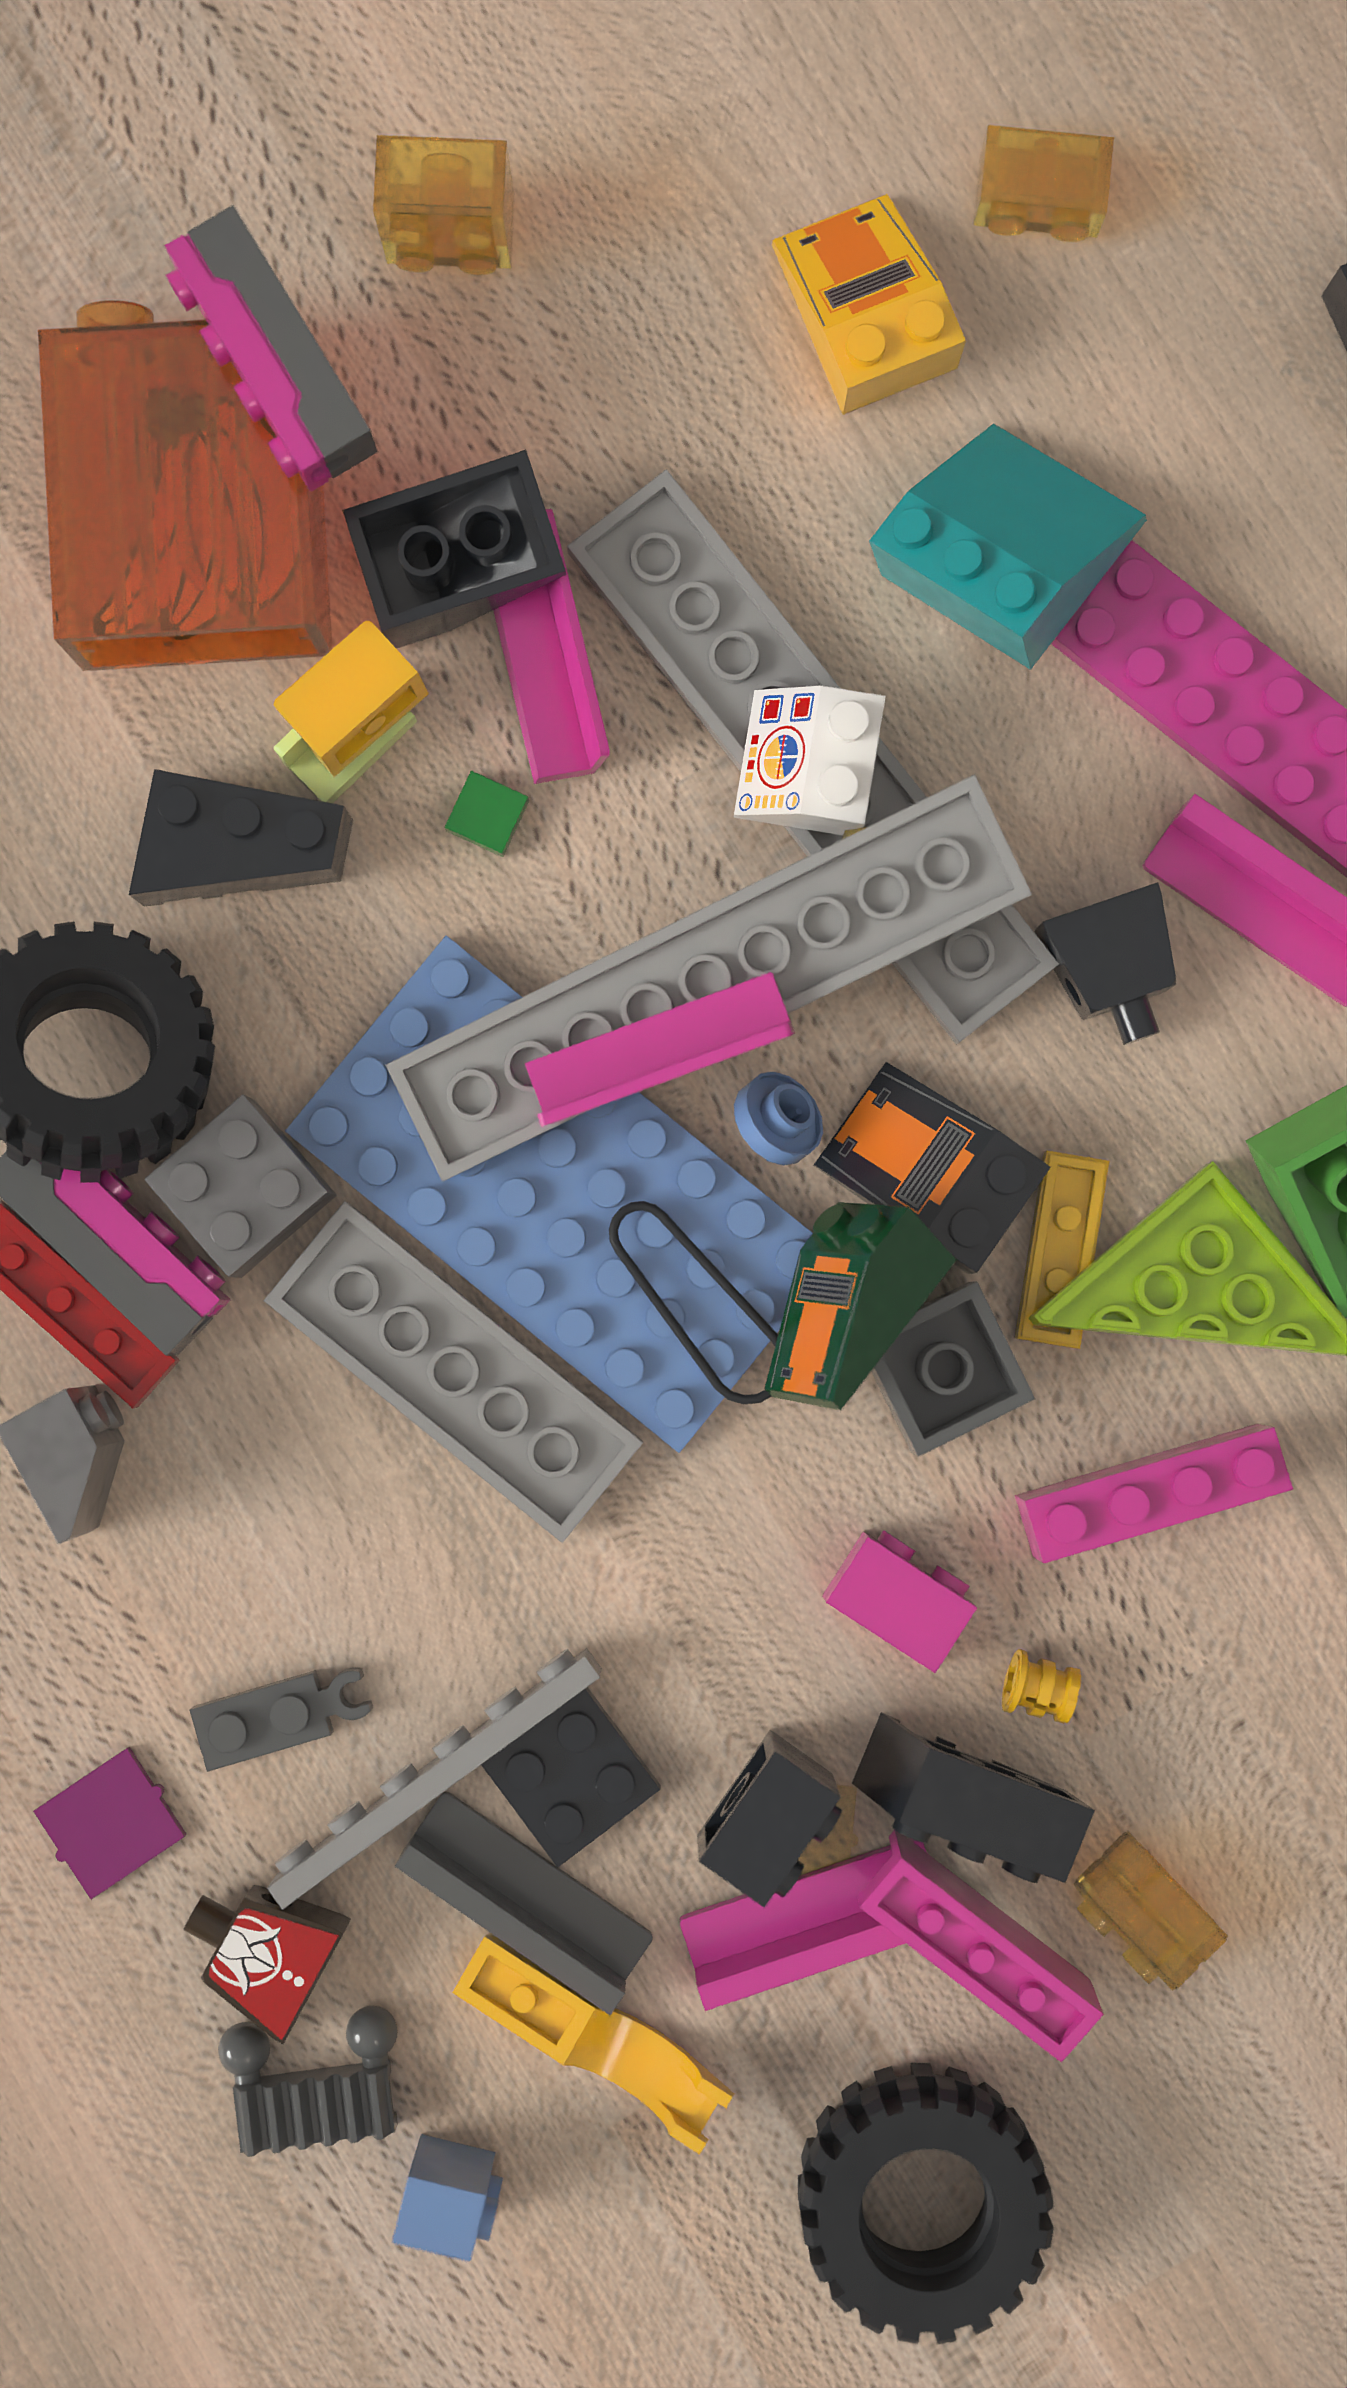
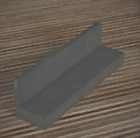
[395,1792,653,2016]

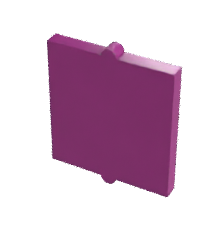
[33,1747,187,1900]

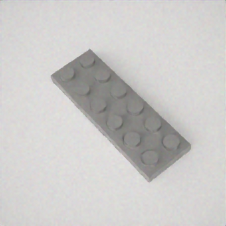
[264,1201,643,1543]

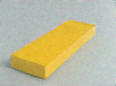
[1014,1150,1110,1349]

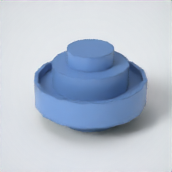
[734,1072,823,1165]

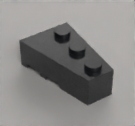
[129,769,353,907]
[852,1712,1095,1883]

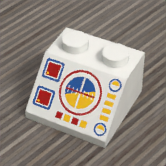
[734,686,886,836]

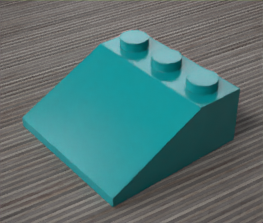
[869,423,1147,670]

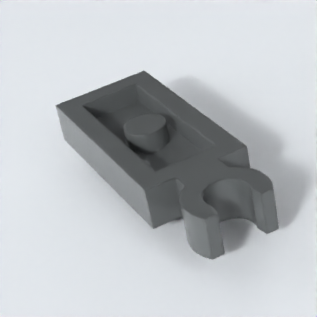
[189,1668,373,1772]

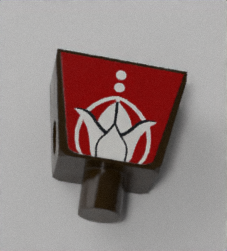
[183,1885,351,2044]

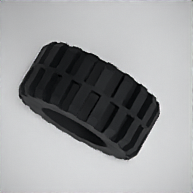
[0,921,215,1183]
[798,2063,1054,2344]

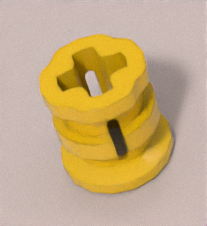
[1002,1649,1081,1724]

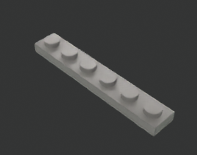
[267,1648,602,1910]

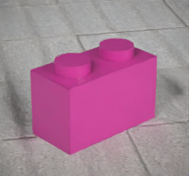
[822,1530,977,1674]

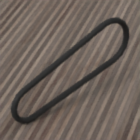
[609,1201,778,1405]

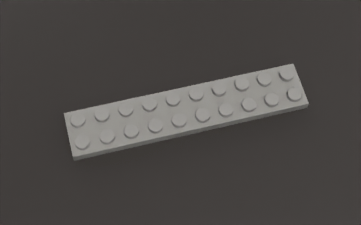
[567,469,1059,1045]
[386,774,1032,1182]

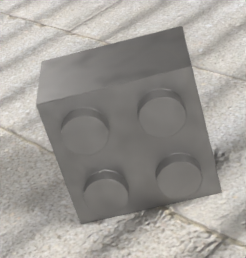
[145,1094,337,1278]

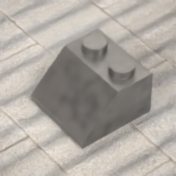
[0,1385,125,1544]

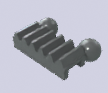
[218,2005,398,2157]

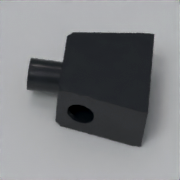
[1034,882,1176,1045]

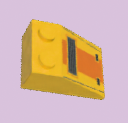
[772,194,966,414]

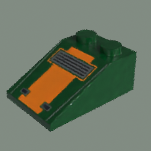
[764,1202,956,1411]

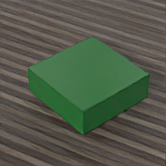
[444,771,529,857]

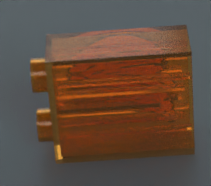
[38,300,332,671]

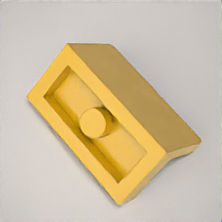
[274,621,429,777]

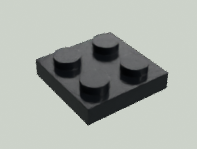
[481,1687,661,1868]

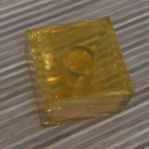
[373,135,514,275]

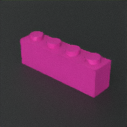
[1015,1424,1293,1564]

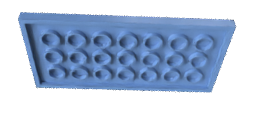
[285,935,813,1453]

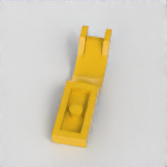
[452,1933,735,2155]

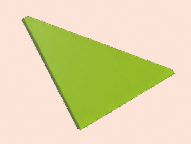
[1029,1161,1347,1356]

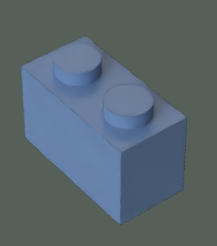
[392,2134,503,2262]

